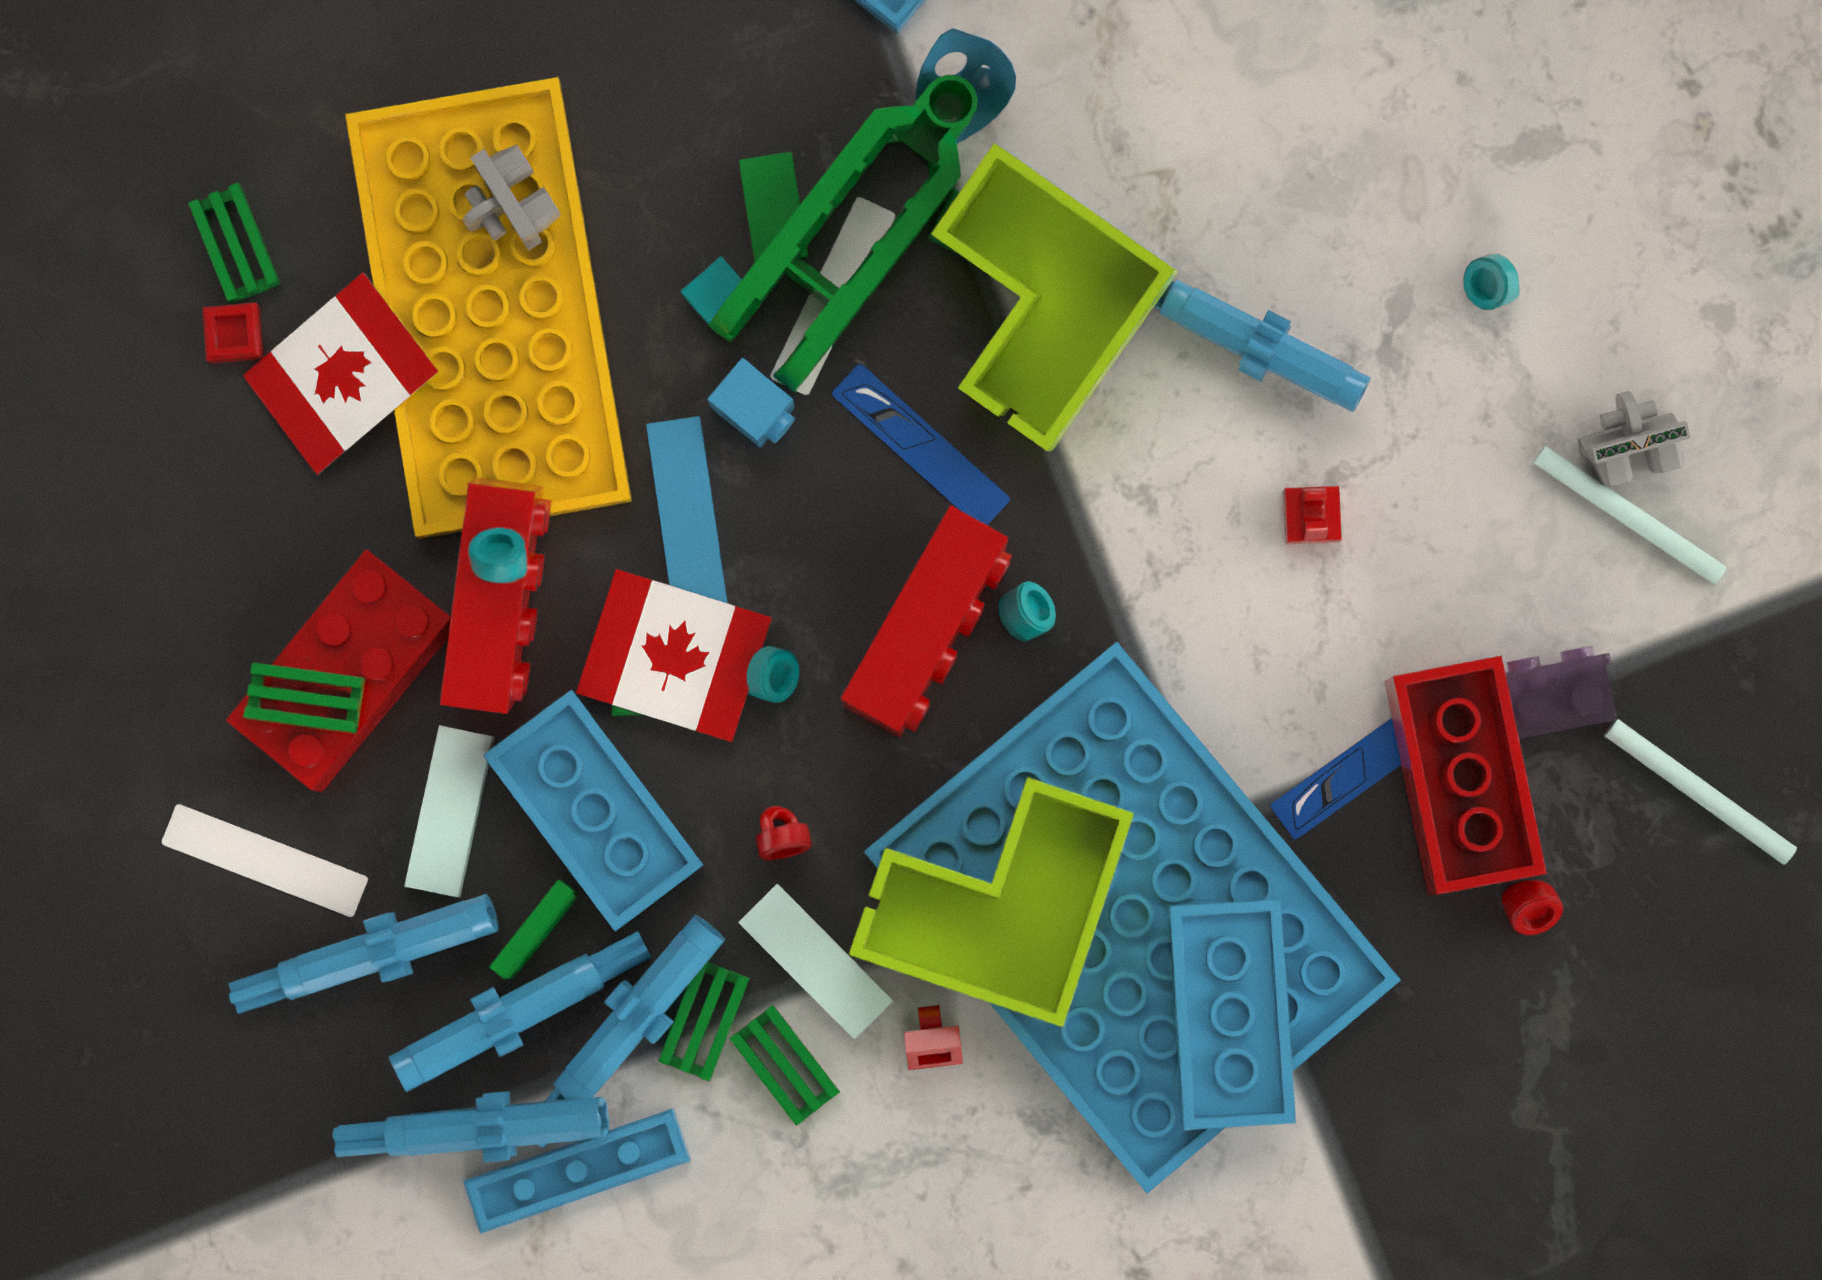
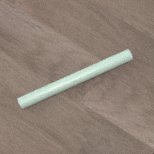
[1533,445,1727,585]
[1604,719,1797,865]

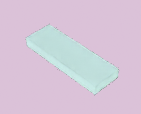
[404,725,495,898]
[738,884,894,1040]

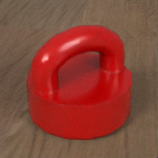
[755,806,812,861]
[1501,879,1564,935]

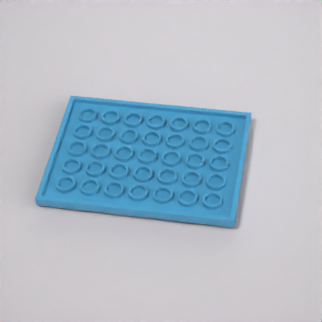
[864,642,1401,1194]

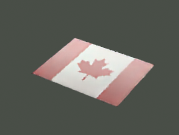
[243,272,439,475]
[576,569,772,742]

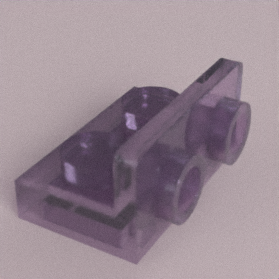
[1506,646,1618,739]

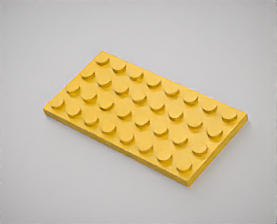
[345,77,632,539]

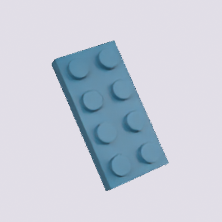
[483,690,703,932]
[1168,899,1296,1130]

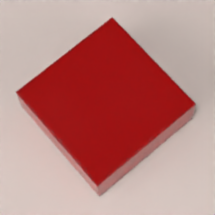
[202,303,263,364]

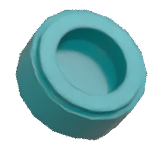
[1463,254,1520,310]
[468,527,527,583]
[998,581,1056,641]
[747,646,799,703]

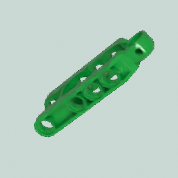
[708,75,978,393]

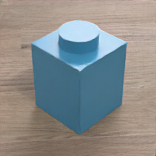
[707,357,795,448]

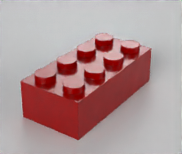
[440,477,552,714]
[841,505,1012,738]
[225,549,451,793]
[1384,655,1547,896]

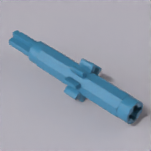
[1154,280,1371,412]
[229,894,499,1014]
[537,915,725,1148]
[388,931,651,1092]
[332,1091,609,1162]

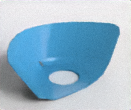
[916,28,1016,144]

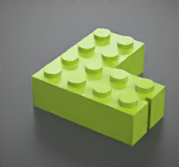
[931,143,1179,451]
[849,777,1134,1027]

